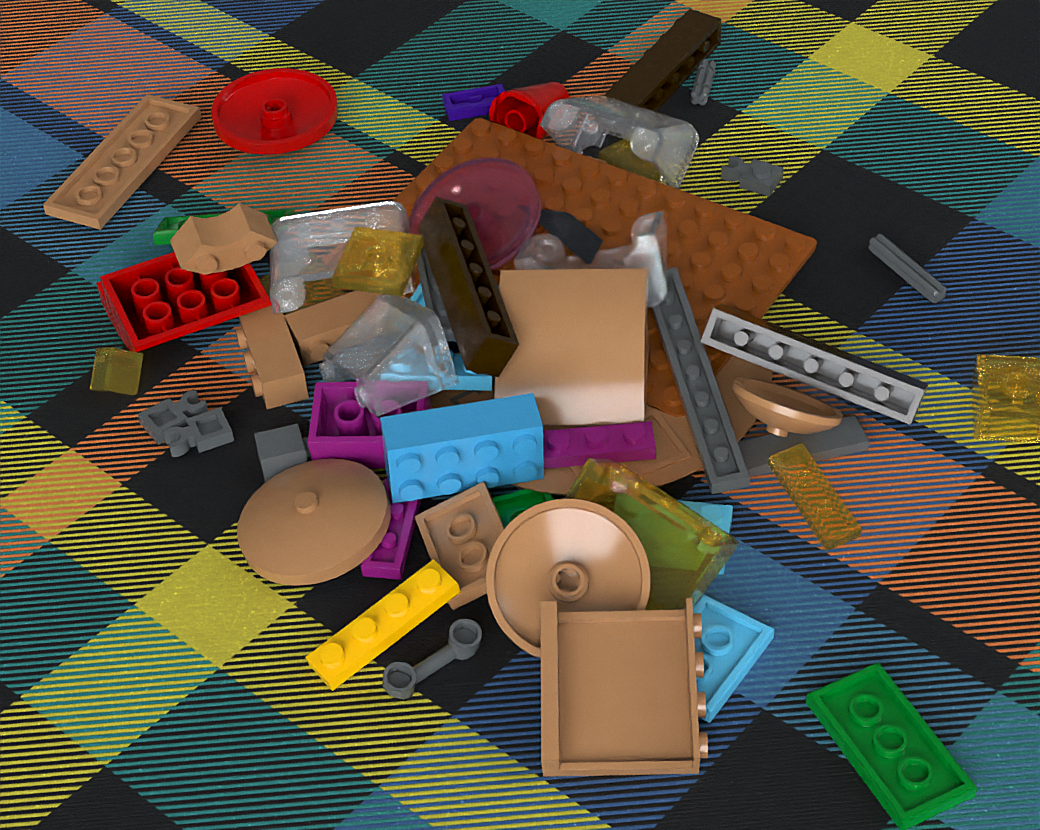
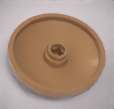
[237,458,391,586]
[486,499,650,659]

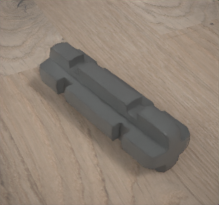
[690,59,716,106]

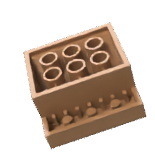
[495,268,649,430]

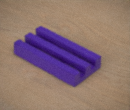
[442,84,505,121]

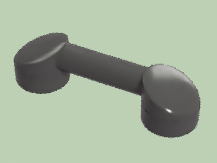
[382,619,482,699]

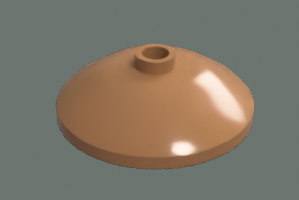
[732,377,843,437]

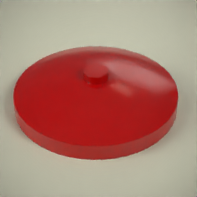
[211,68,338,155]

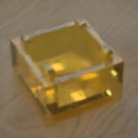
[971,354,1040,443]

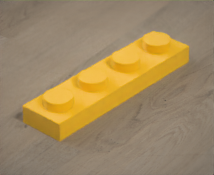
[305,559,461,691]

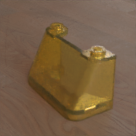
[565,458,739,610]

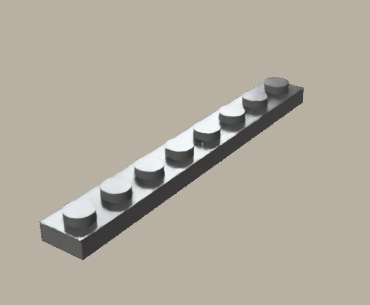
[647,267,750,494]

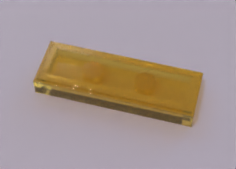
[768,443,862,551]

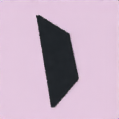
[521,207,603,264]

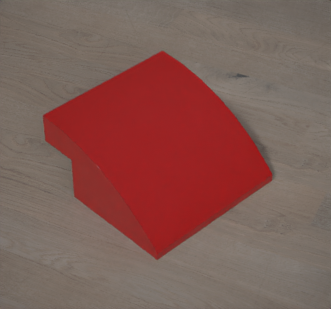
[96,252,271,353]

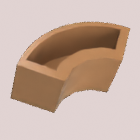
[170,203,278,275]

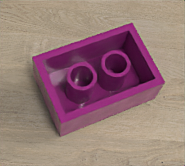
[308,381,432,469]

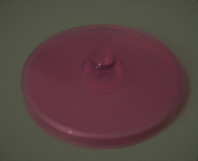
[408,157,541,271]

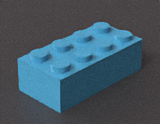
[380,393,544,503]

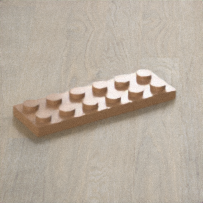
[43,94,202,230]

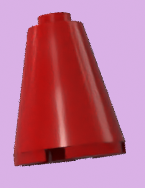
[489,81,570,140]

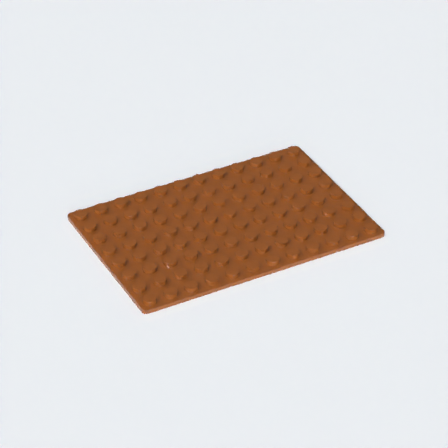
[327,118,817,417]

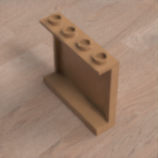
[540,598,708,777]

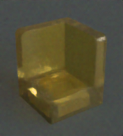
[90,347,144,396]

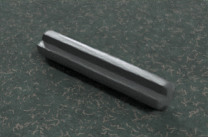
[868,234,947,304]

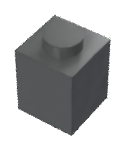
[254,424,312,483]

